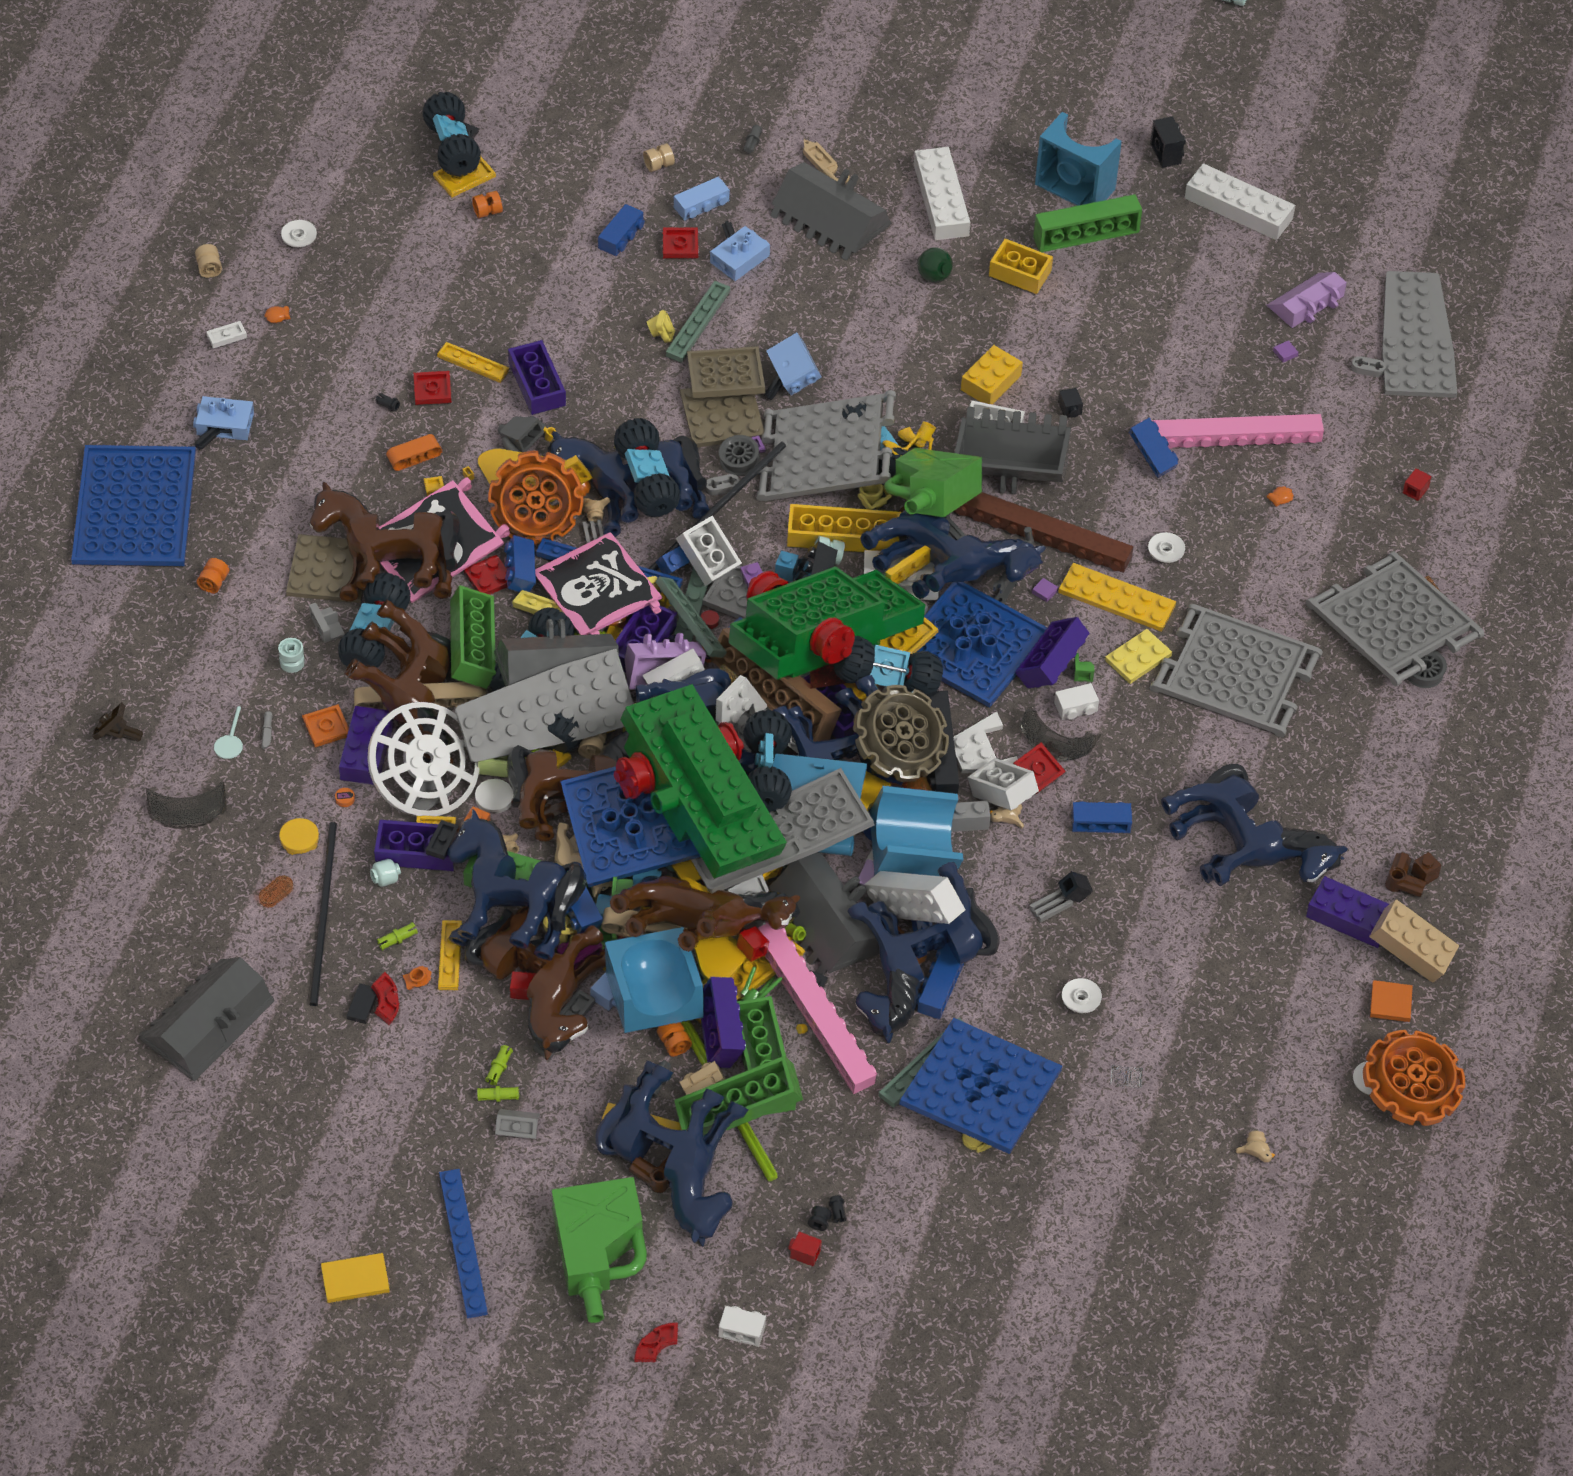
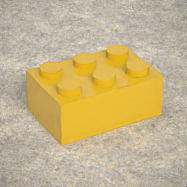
[989,239,1053,294]
[961,345,1023,405]

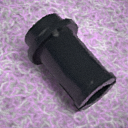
[376,393,400,411]
[828,1195,847,1223]

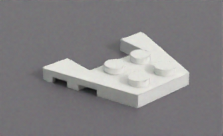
[716,675,767,725]
[954,712,1018,773]

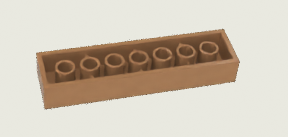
[710,627,842,741]

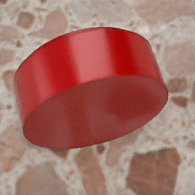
[701,610,719,629]

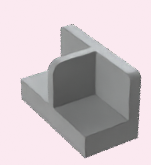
[309,603,345,643]

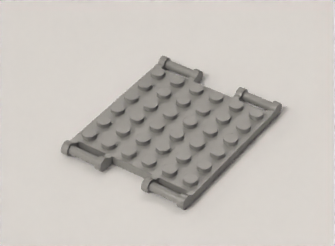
[756,390,896,501]
[1305,551,1484,687]
[1149,604,1323,737]

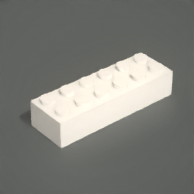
[914,147,970,240]
[1185,163,1295,240]
[864,871,965,924]

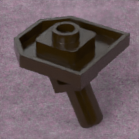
[92,702,143,742]

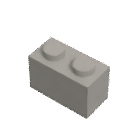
[951,801,991,832]

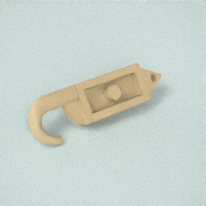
[803,139,850,183]

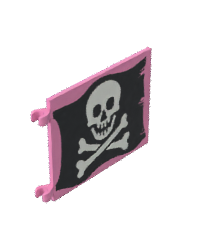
[379,478,510,603]
[535,532,662,635]

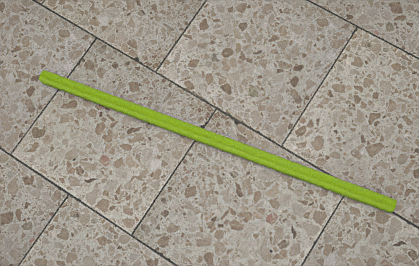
[681,1020,778,1182]

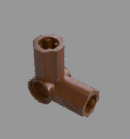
[1385,852,1426,898]
[629,1154,670,1193]

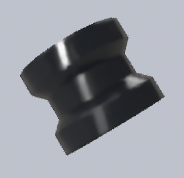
[808,1206,832,1231]

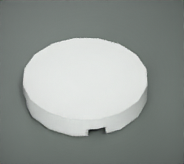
[475,779,513,814]

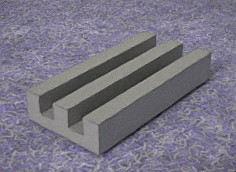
[582,519,604,544]
[1029,889,1073,923]

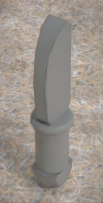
[261,711,273,750]

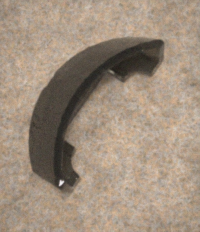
[1020,707,1101,761]
[146,782,227,829]

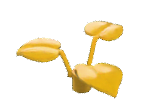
[882,421,936,456]

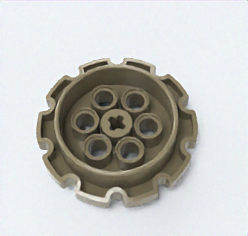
[853,685,949,782]

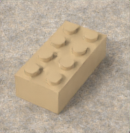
[1369,899,1459,982]

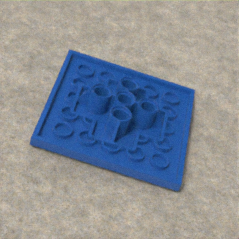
[917,582,1047,708]
[561,766,701,887]
[899,1018,1062,1154]

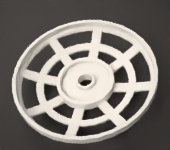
[367,702,479,817]

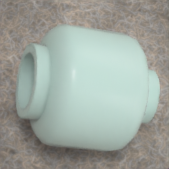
[370,859,401,887]

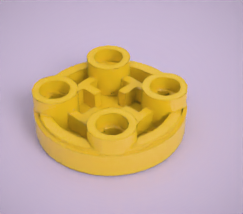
[279,818,319,855]

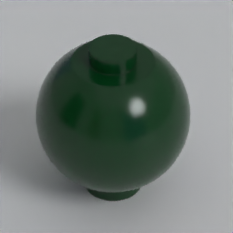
[917,247,953,283]

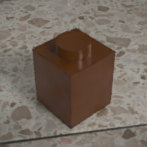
[1411,852,1441,885]

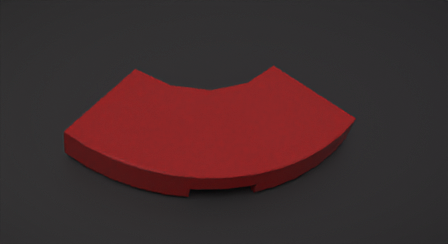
[371,972,399,1025]
[634,1322,678,1362]

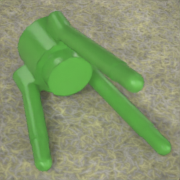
[740,966,782,1001]

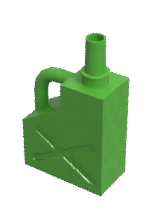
[884,448,982,517]
[552,1177,647,1323]

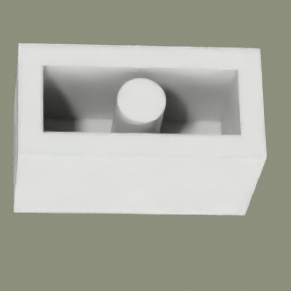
[1054,683,1099,720]
[719,1306,766,1347]

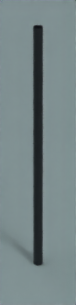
[648,441,786,571]
[310,822,337,1006]

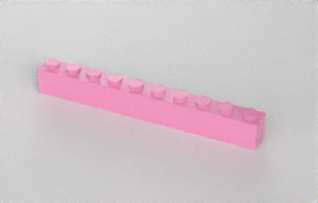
[1141,414,1324,449]
[758,924,877,1094]

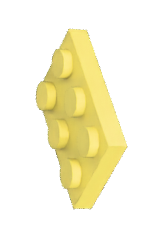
[1105,629,1172,684]

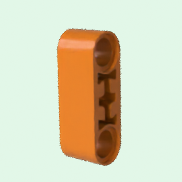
[386,434,442,471]

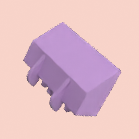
[1267,272,1347,328]
[625,633,706,690]

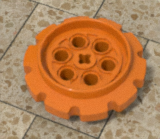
[488,451,583,545]
[1363,1030,1465,1126]

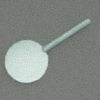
[214,706,243,759]

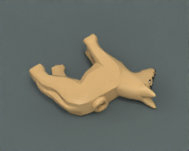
[555,822,613,902]

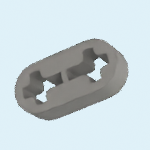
[1351,356,1386,377]
[705,474,739,496]

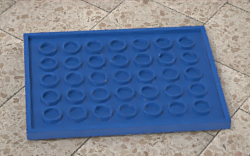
[71,445,196,566]

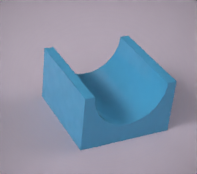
[870,786,963,876]

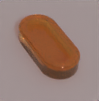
[259,875,293,907]

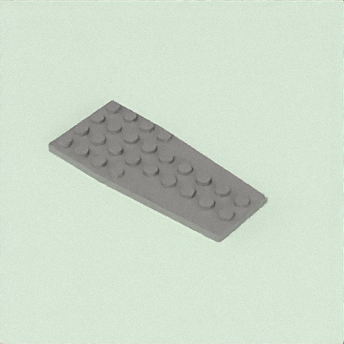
[1382,271,1457,398]
[455,649,633,762]
[691,768,874,893]

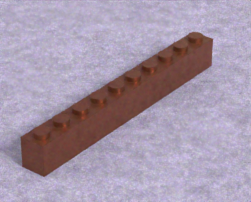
[953,492,1134,573]

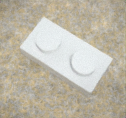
[206,321,247,349]

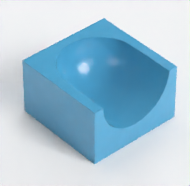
[1035,112,1122,206]
[605,927,703,1033]

